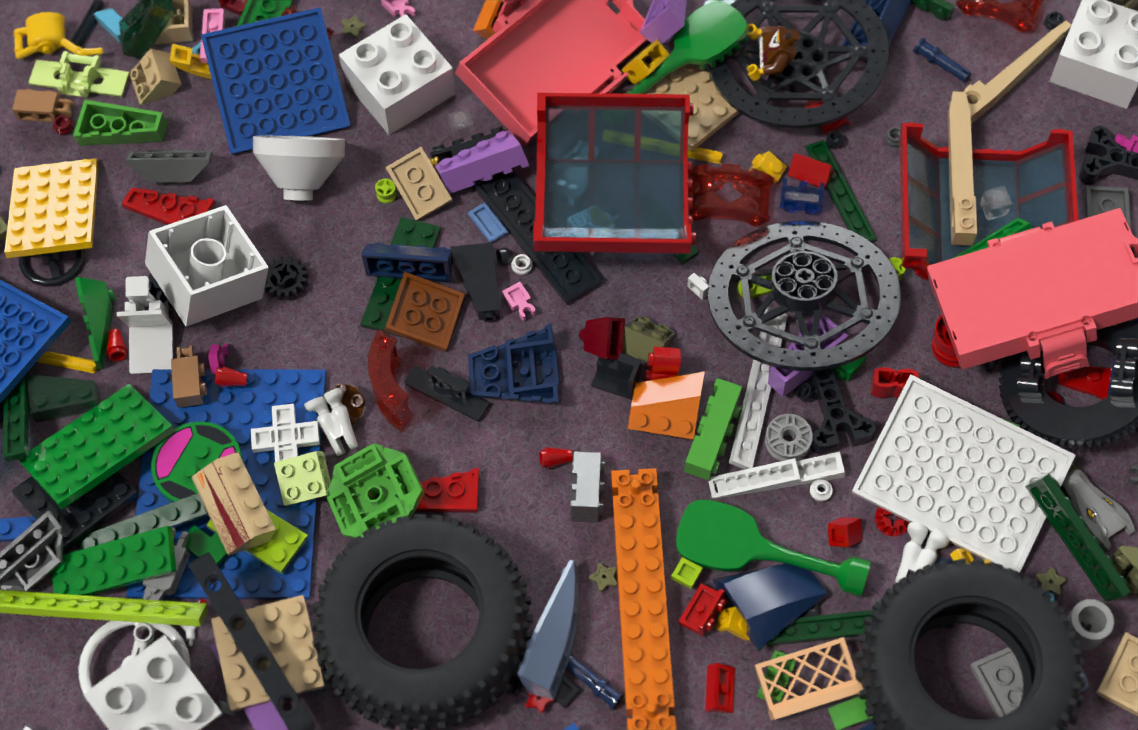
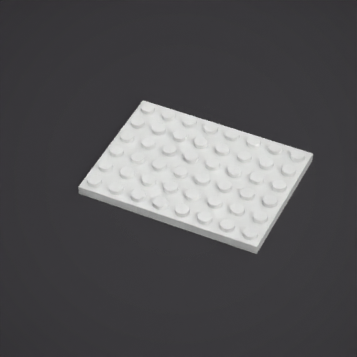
[851,375,1075,572]

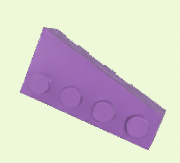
[640,0,687,45]
[435,130,529,194]
[768,312,848,397]

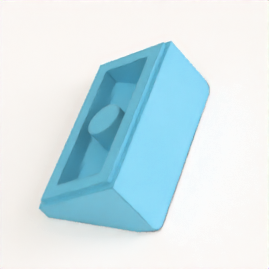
[94,8,136,44]

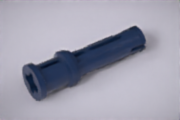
[913,37,972,83]
[566,654,625,710]

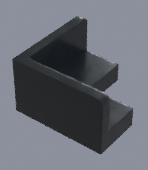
[591,353,641,400]

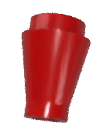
[106,329,128,362]
[215,366,248,387]
[539,447,573,469]

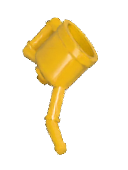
[13,12,104,60]

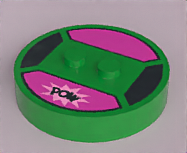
[151,422,244,503]

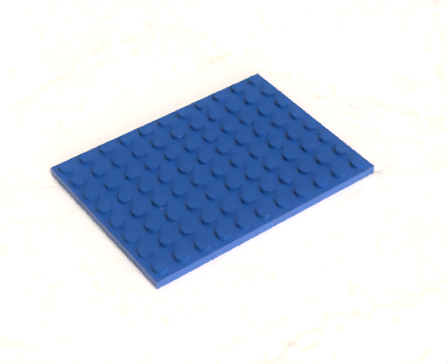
[126,369,326,600]

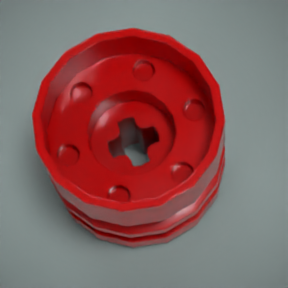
[931,315,960,368]

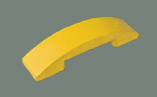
[169,44,212,79]

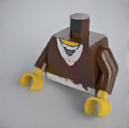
[747,24,800,81]

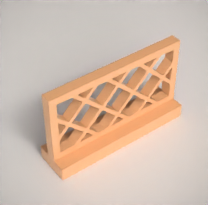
[754,637,863,720]

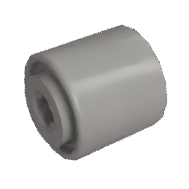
[1066,599,1114,651]

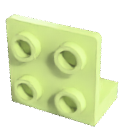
[274,451,331,506]

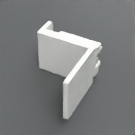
[117,276,173,374]

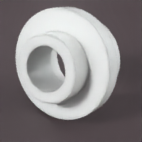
[511,254,533,275]
[810,479,833,501]

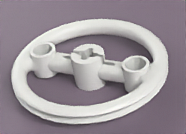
[79,621,191,701]

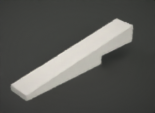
[708,452,845,499]

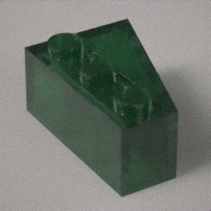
[119,0,174,60]
[27,374,101,423]

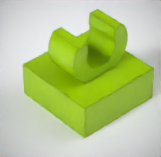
[671,557,702,589]

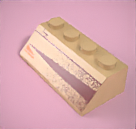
[192,453,276,556]

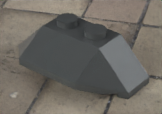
[126,150,212,184]
[0,510,63,592]

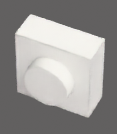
[687,273,709,300]

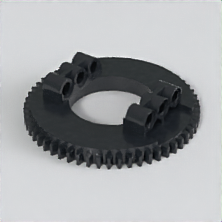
[998,318,1138,453]

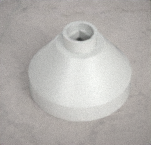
[253,136,345,201]

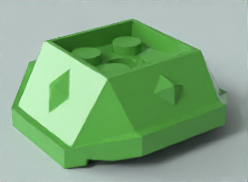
[327,443,425,539]

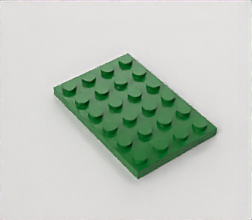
[18,384,175,509]

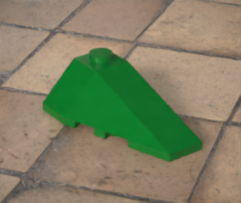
[75,277,116,370]

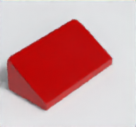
[788,153,834,189]
[705,663,735,713]

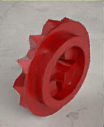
[874,507,910,537]

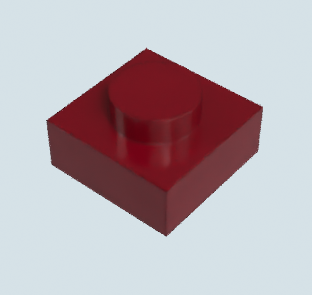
[225,0,248,16]

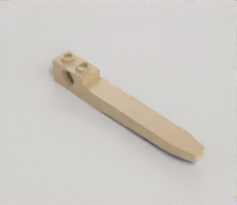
[949,21,1072,124]
[948,92,977,246]

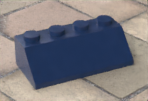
[842,0,911,62]
[362,242,453,282]

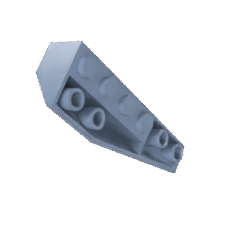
[517,560,580,700]

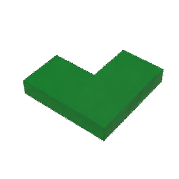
[185,525,228,566]

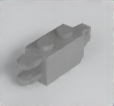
[143,528,190,601]

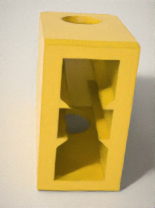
[622,39,670,84]

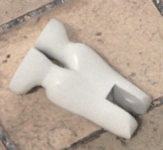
[304,387,358,456]
[895,522,950,583]

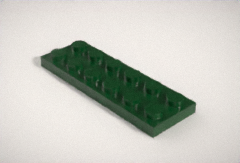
[360,217,441,337]
[1025,474,1131,602]

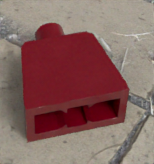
[579,317,625,359]

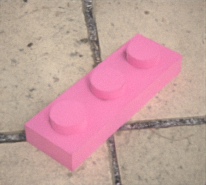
[200,9,225,63]

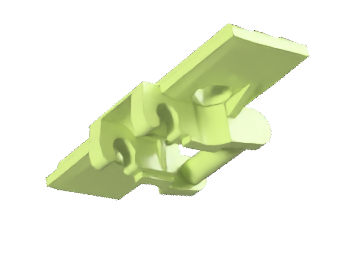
[29,51,129,98]

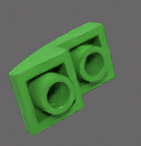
[757,650,796,704]
[828,697,873,730]

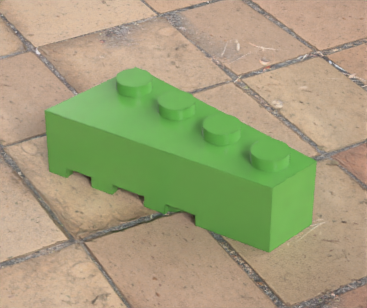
[684,378,742,481]

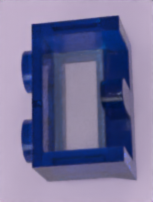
[779,178,825,215]

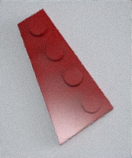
[121,187,216,225]
[1058,366,1114,400]
[415,468,479,513]

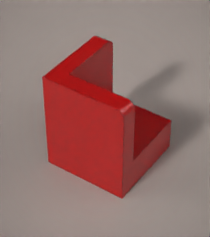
[827,517,863,547]

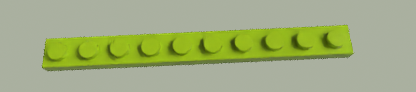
[0,590,209,627]

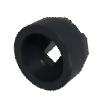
[826,131,844,149]
[496,248,514,266]
[796,383,815,402]

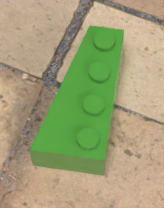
[73,100,169,146]

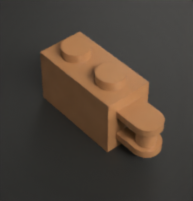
[12,89,75,122]
[171,345,207,408]

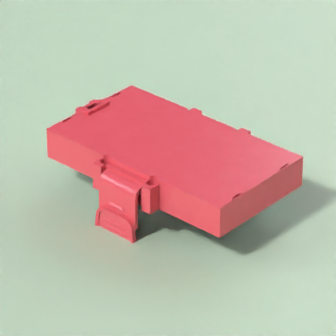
[455,0,649,147]
[927,208,1138,379]

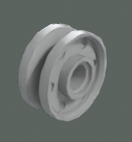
[765,413,813,462]

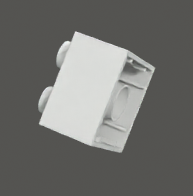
[1049,0,1138,109]
[339,14,456,135]
[145,205,269,327]
[83,635,222,730]

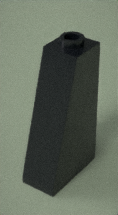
[450,242,500,322]

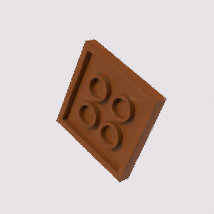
[384,272,465,352]

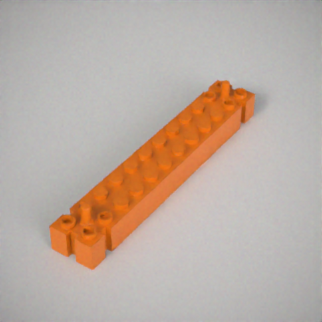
[611,468,676,730]

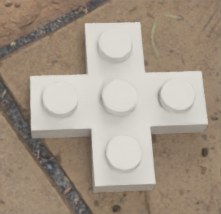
[251,404,320,462]

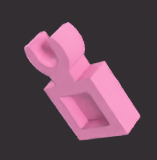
[381,0,416,17]
[502,282,535,321]

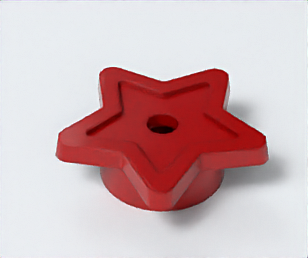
[525,693,554,713]

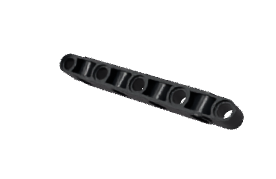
[188,552,317,730]

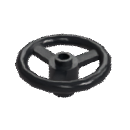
[19,249,85,287]

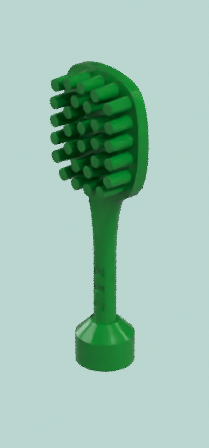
[598,1,748,129]
[676,500,871,597]

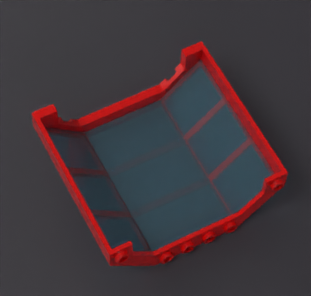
[533,92,696,253]
[899,122,1078,288]

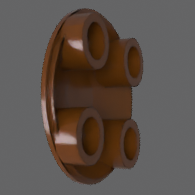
[327,383,365,425]

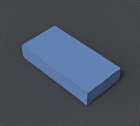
[468,202,508,243]

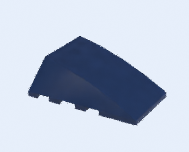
[468,324,561,404]
[712,563,827,652]

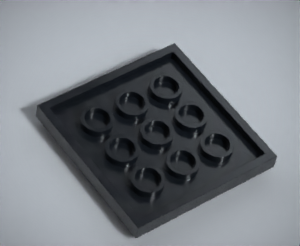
[11,471,139,551]

